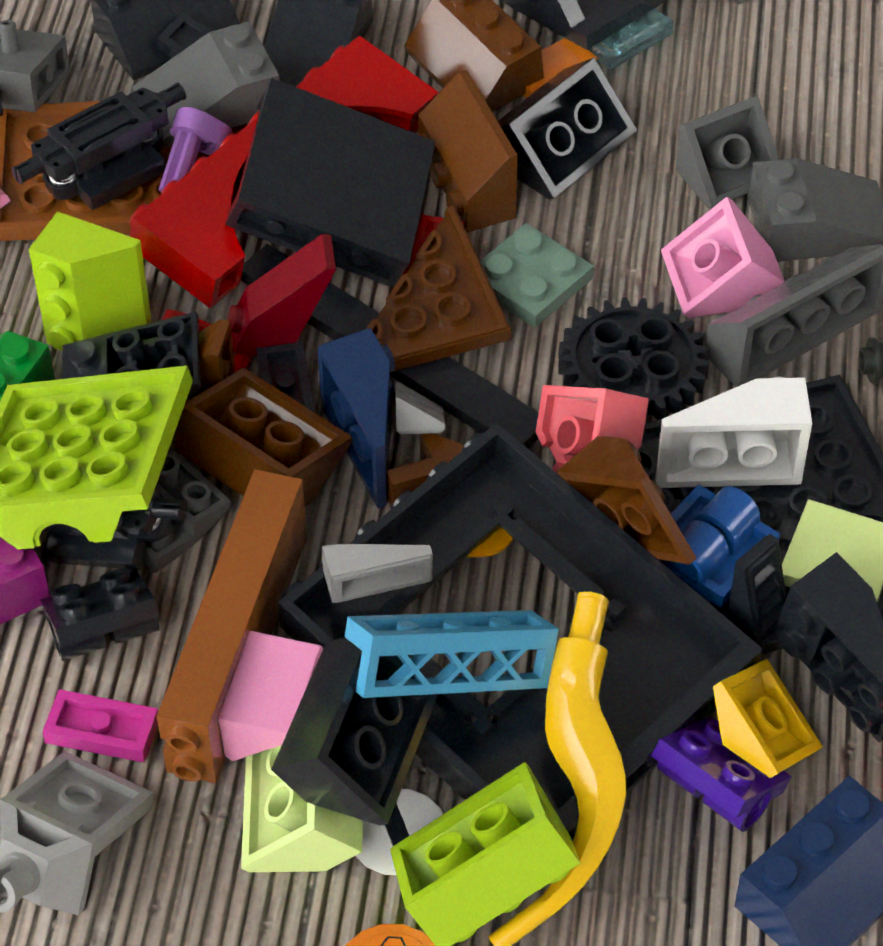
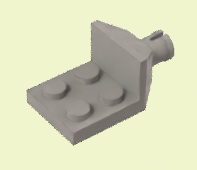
[0,751,154,915]

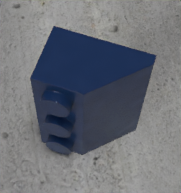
[734,776,883,946]

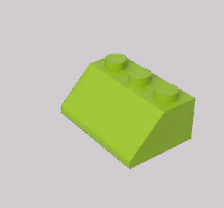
[29,211,152,352]
[390,762,581,946]

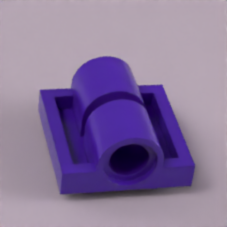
[651,717,792,832]

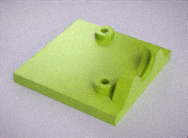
[0,366,193,550]

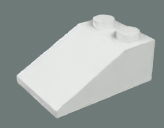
[655,377,812,488]

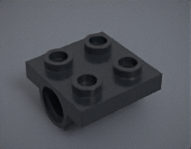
[40,569,160,661]

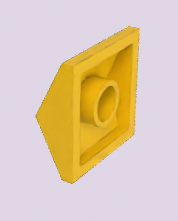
[713,659,823,778]

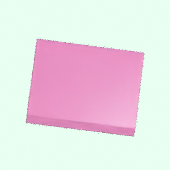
[218,631,323,761]

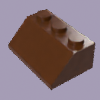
[404,0,544,112]
[418,70,518,232]
[174,367,352,507]

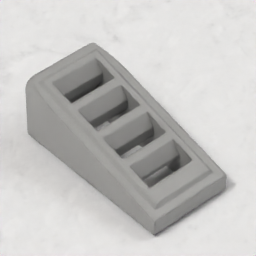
[322,544,433,603]

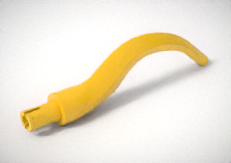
[488,592,626,946]

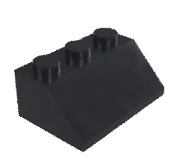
[91,0,240,80]
[498,58,637,200]
[271,637,438,826]

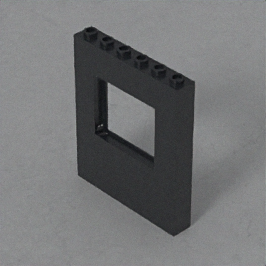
[278,423,763,842]

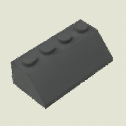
[705,244,883,387]

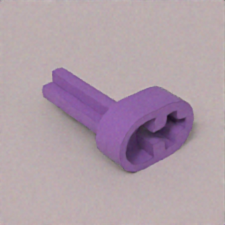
[159,107,232,192]

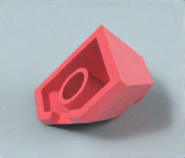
[535,385,649,474]

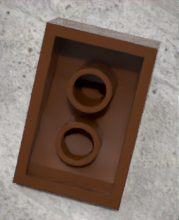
[557,436,697,564]

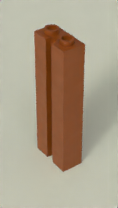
[157,469,306,783]

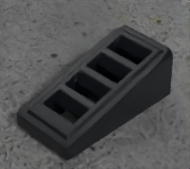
[727,534,787,643]

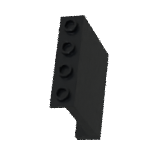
[225,78,436,288]

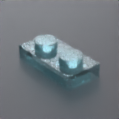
[589,9,673,70]

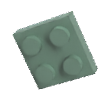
[480,223,594,328]

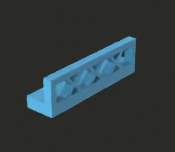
[345,610,559,698]

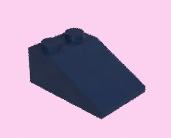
[318,328,395,508]

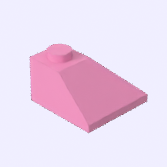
[661,197,785,318]

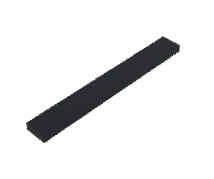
[241,244,538,449]

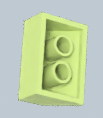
[241,746,363,872]

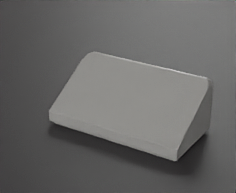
[395,382,445,434]

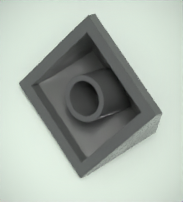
[675,95,779,208]

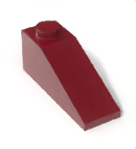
[227,234,336,356]

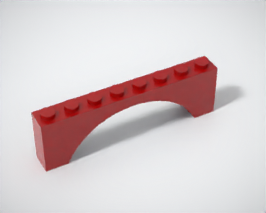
[129,36,439,309]

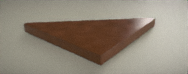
[365,205,511,372]

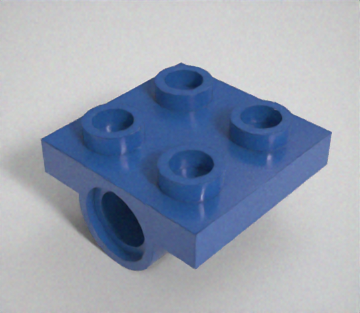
[658,484,780,609]

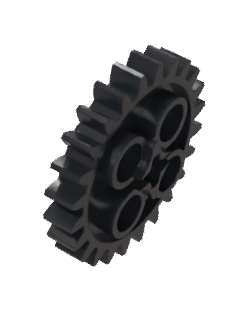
[558,297,710,420]

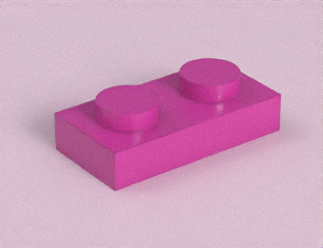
[42,689,158,763]

